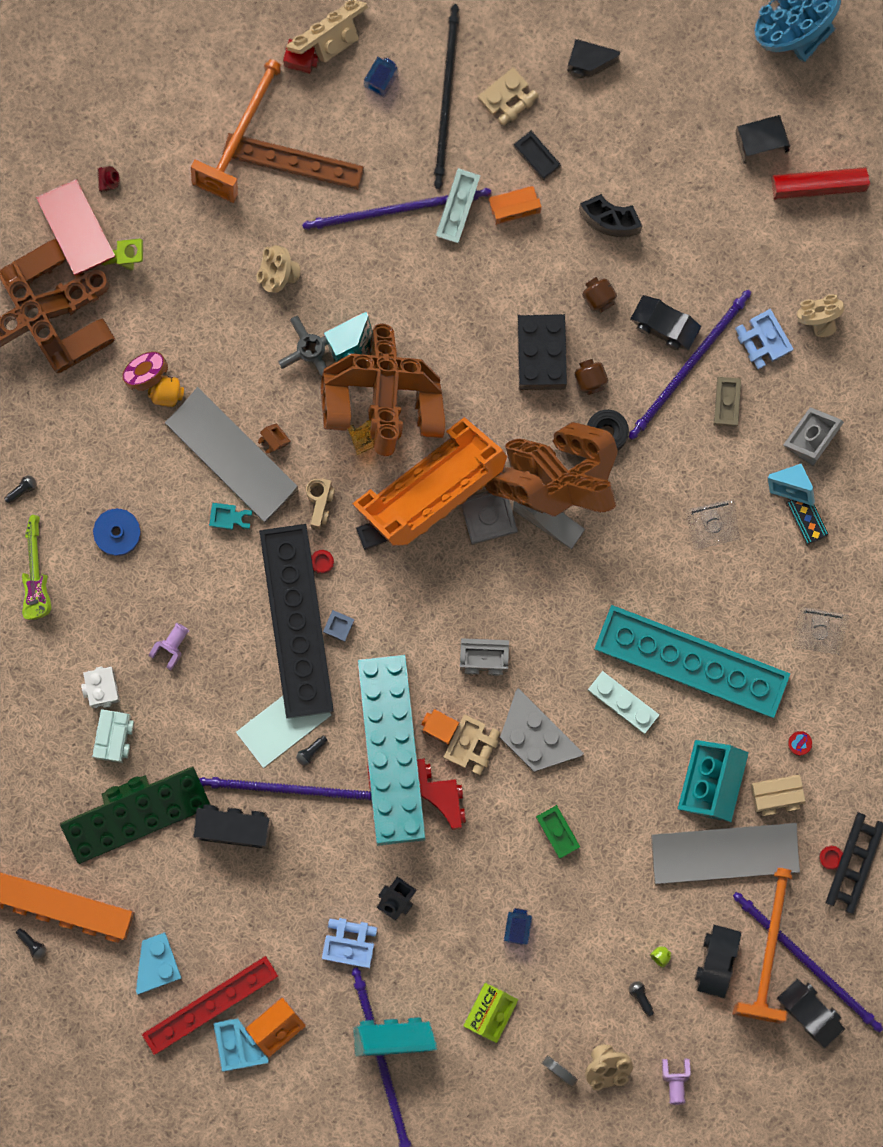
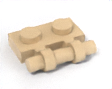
[478,67,539,126]
[443,714,501,775]

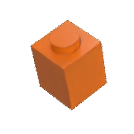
[421,709,460,745]

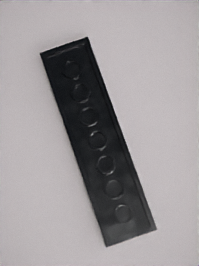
[259,524,334,719]

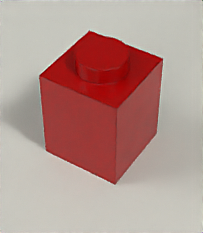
[283,39,319,74]

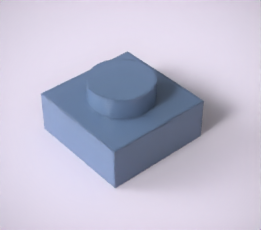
[323,610,355,642]

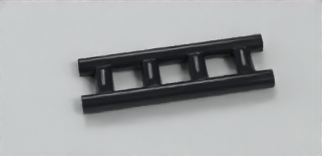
[825,812,883,915]

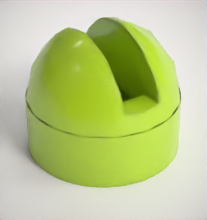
[650,946,671,968]

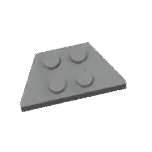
[500,688,584,772]

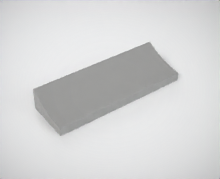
[165,387,298,523]
[651,823,800,884]

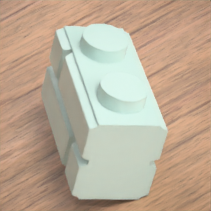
[92,709,134,763]

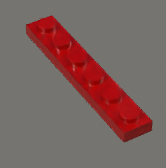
[141,956,279,1055]

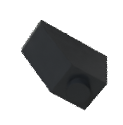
[567,39,620,78]

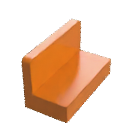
[489,186,542,225]
[246,998,306,1057]

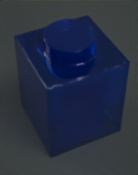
[364,56,398,97]
[503,908,532,945]

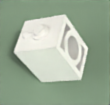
[81,667,120,708]

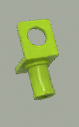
[101,238,143,270]

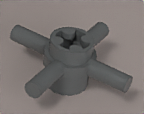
[278,316,327,377]

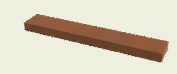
[222,133,364,190]

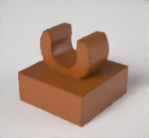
[258,423,291,454]

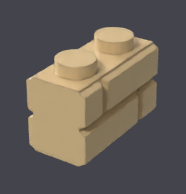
[751,775,805,816]

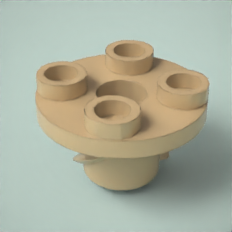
[256,245,301,293]
[797,294,845,337]
[585,1044,633,1090]

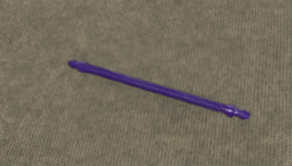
[302,188,492,230]
[629,290,751,440]
[199,777,372,801]
[733,892,883,1032]
[352,967,412,1147]

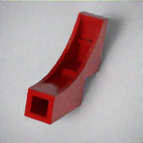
[367,758,466,830]

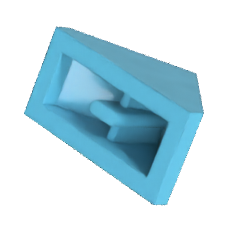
[768,464,815,506]

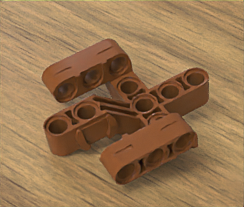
[0,239,115,374]
[321,323,445,456]
[485,422,618,517]

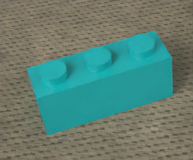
[678,740,749,822]
[353,1017,437,1057]

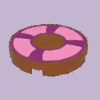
[122,351,168,391]

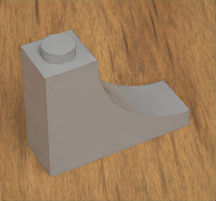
[512,501,585,550]

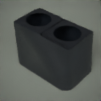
[735,115,791,164]

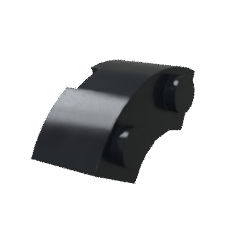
[579,194,643,237]
[630,295,702,351]
[694,924,742,999]
[776,979,845,1049]

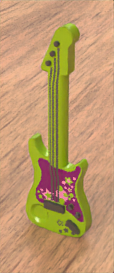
[22,514,51,620]

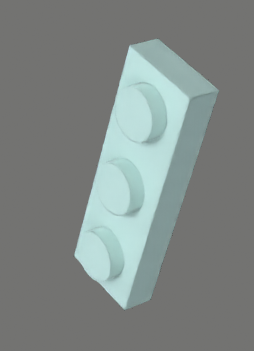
[436,168,480,243]
[588,671,659,734]

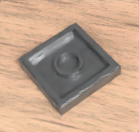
[461,491,518,545]

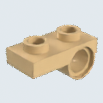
[306,479,335,530]

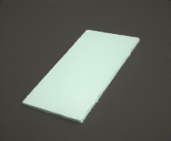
[236,696,331,768]

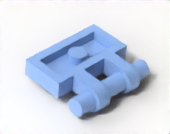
[735,309,793,370]
[322,918,377,968]

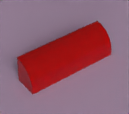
[771,167,870,200]

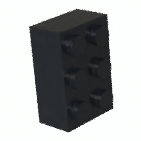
[517,314,567,390]
[193,805,272,849]

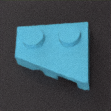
[136,933,182,995]
[213,1019,269,1072]

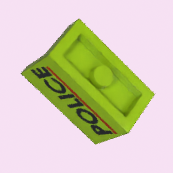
[463,983,518,1043]

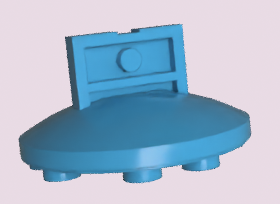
[755,0,841,62]

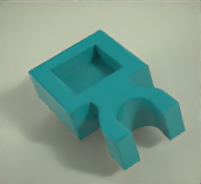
[209,502,253,530]

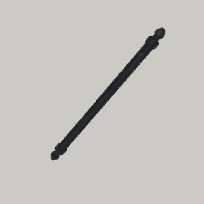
[433,4,460,189]

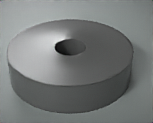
[542,1055,578,1087]

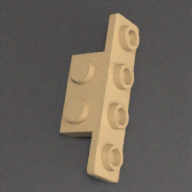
[286,0,368,62]

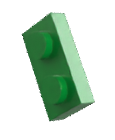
[536,805,580,859]

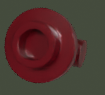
[98,166,120,192]

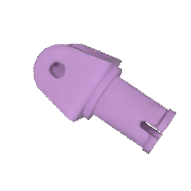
[149,623,189,670]
[662,1059,690,1105]

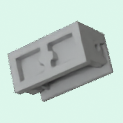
[460,638,509,676]

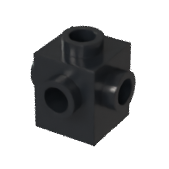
[376,876,417,921]

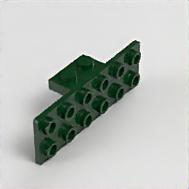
[60,766,211,864]

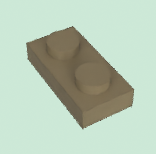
[713,377,741,427]

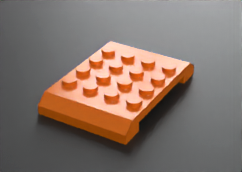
[352,417,507,545]

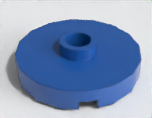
[93,508,141,556]

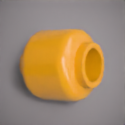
[148,375,184,407]

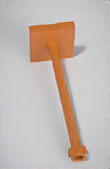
[191,59,281,203]
[732,868,793,1024]

